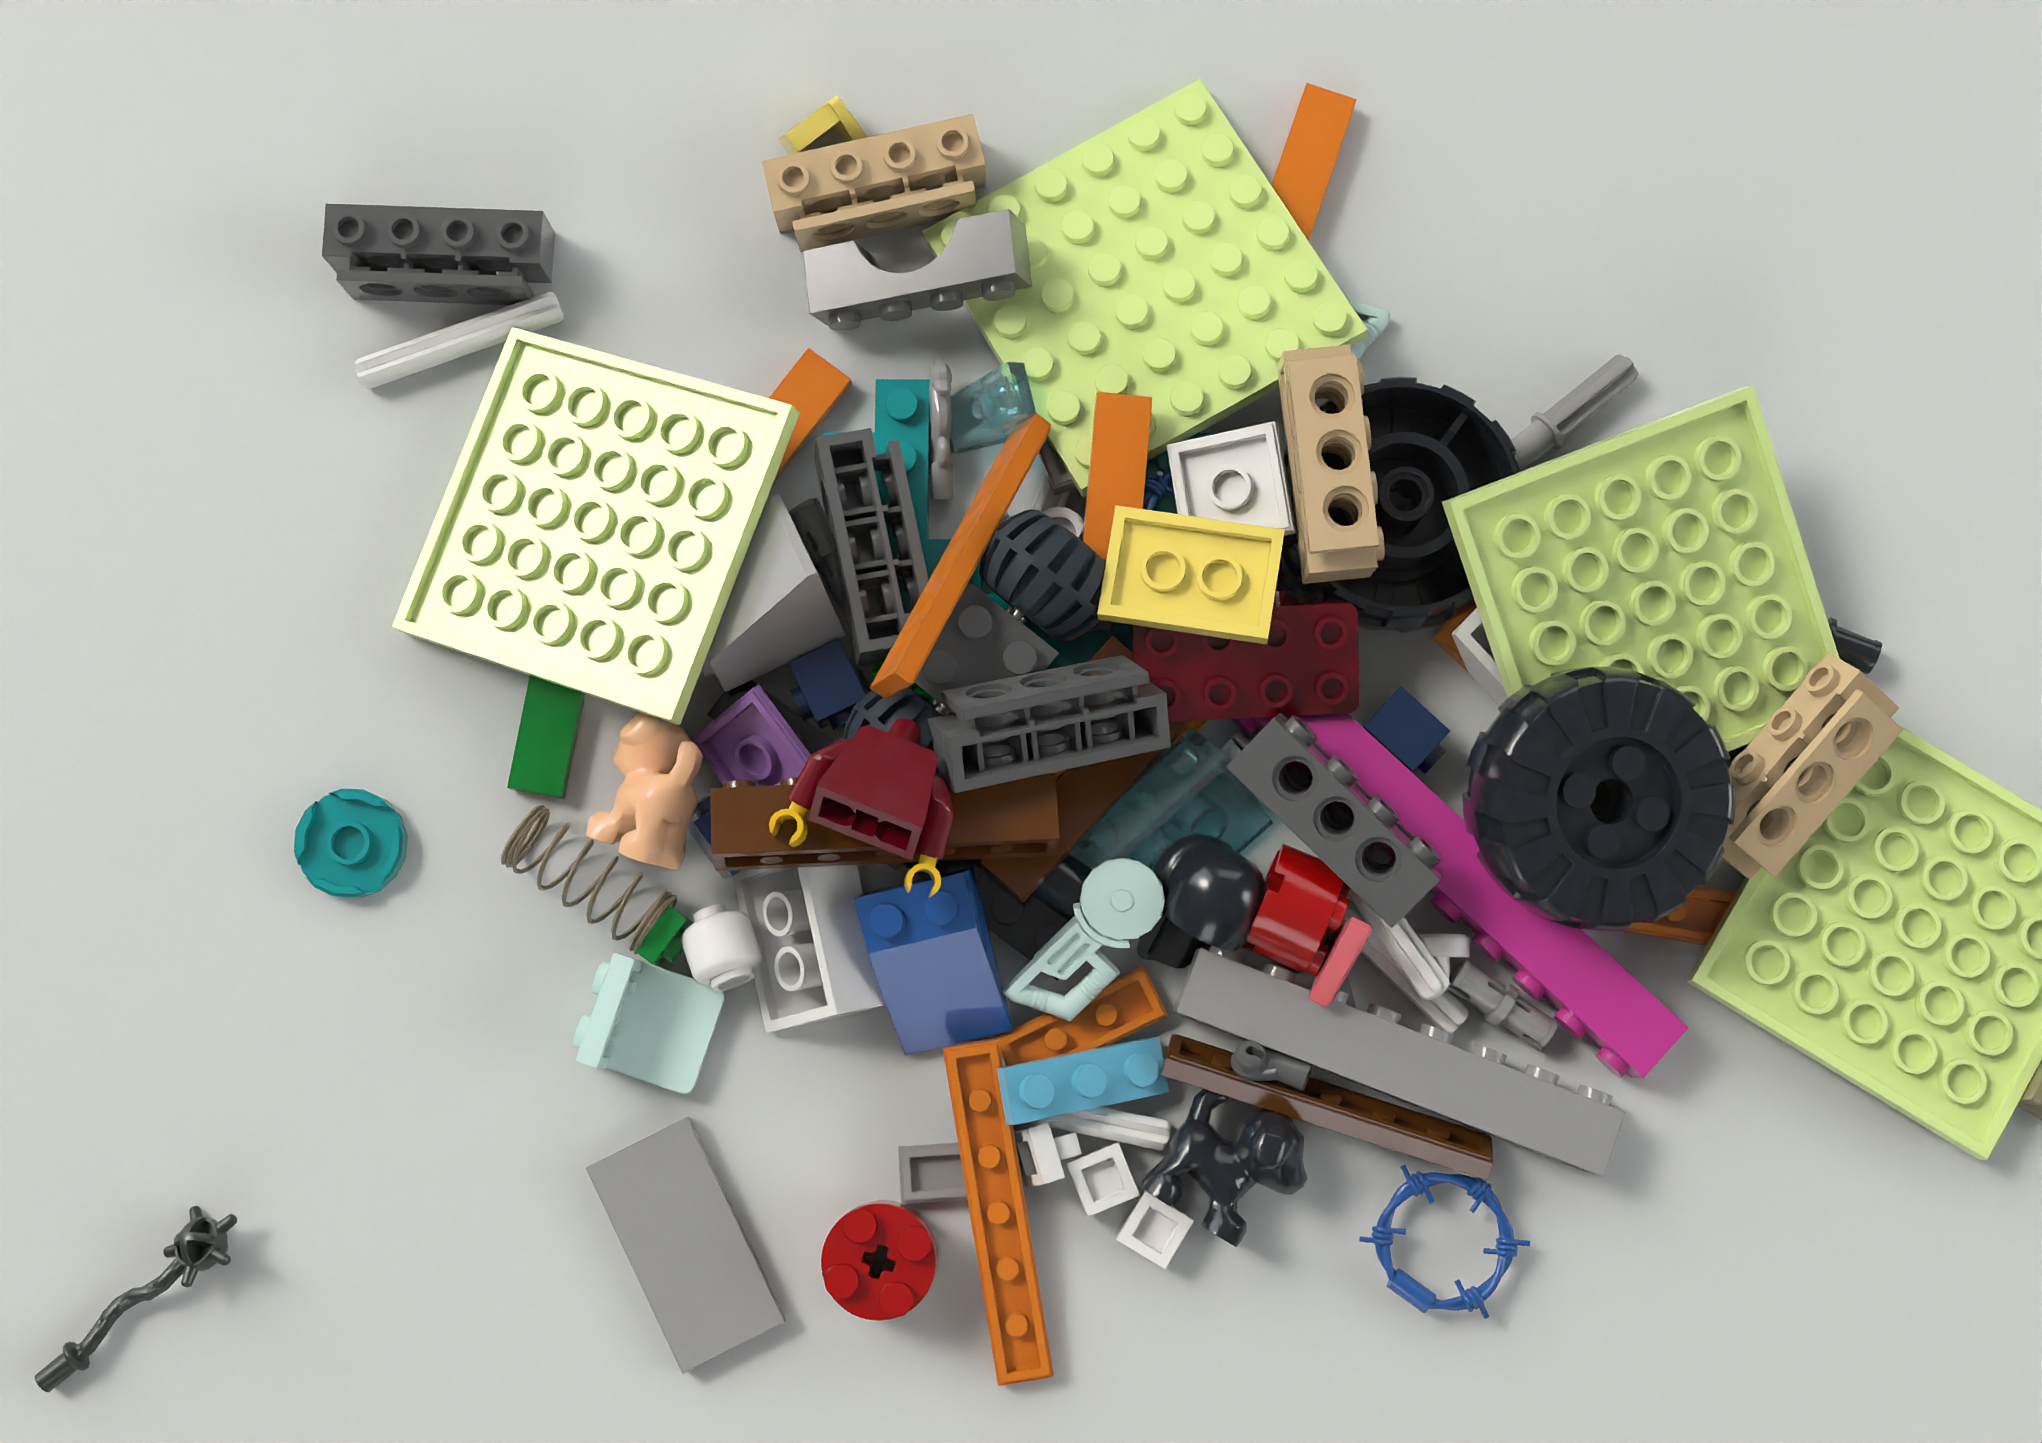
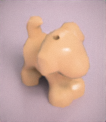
[586,712,703,871]

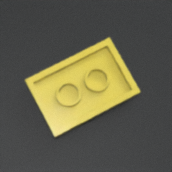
[1097,505,1285,644]

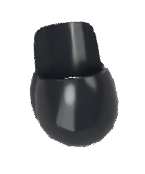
[1136,833,1267,969]

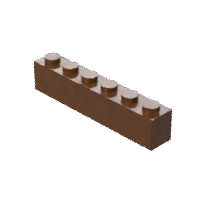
[710,773,1060,871]

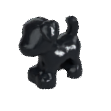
[1141,1089,1308,1247]

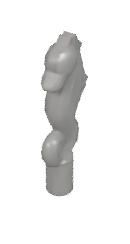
[929,359,953,499]

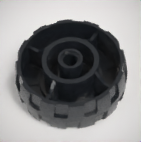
[1281,377,1519,632]
[1462,666,1736,931]

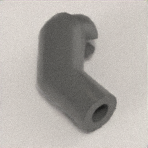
[1231,1041,1313,1091]

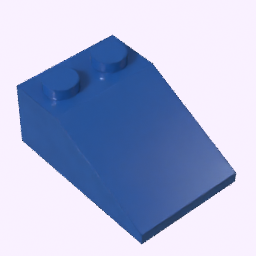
[854,867,1013,1055]

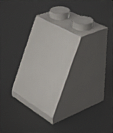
[701,494,846,692]

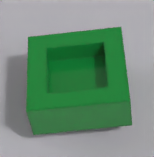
[635,906,693,967]

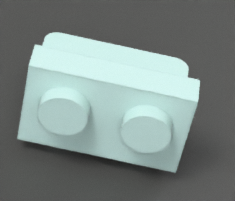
[572,952,725,1094]

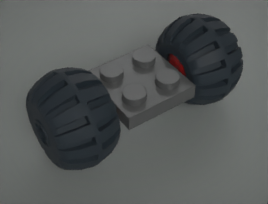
[843,509,1106,775]

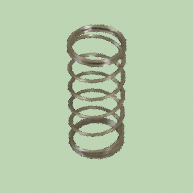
[501,805,677,954]

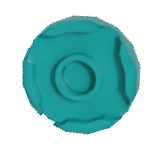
[294,788,408,898]

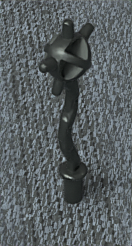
[35,1206,237,1393]

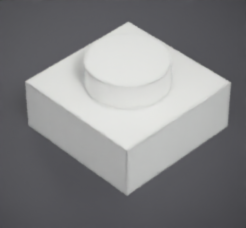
[1066,1142,1140,1217]
[1116,1190,1194,1270]

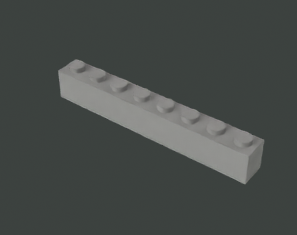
[1173,945,1626,1177]

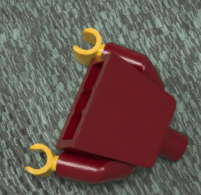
[769,718,955,898]

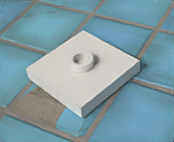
[1167,421,1297,536]

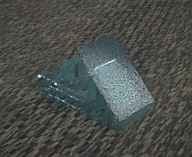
[950,362,1036,454]

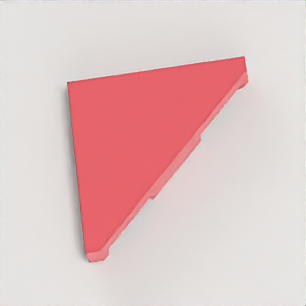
[1308,917,1373,1007]

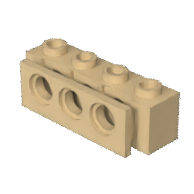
[762,114,986,252]
[1277,344,1385,584]
[1722,652,1903,880]

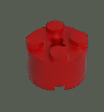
[1242,843,1350,976]
[821,1200,938,1321]

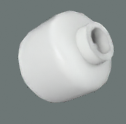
[681,904,762,992]

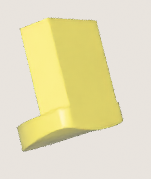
[779,94,867,154]

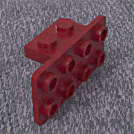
[1132,586,1359,722]

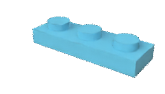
[996,1037,1169,1125]

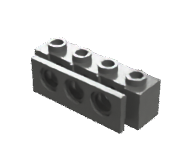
[322,203,555,305]
[814,428,929,667]
[928,655,1171,793]
[1226,713,1444,928]

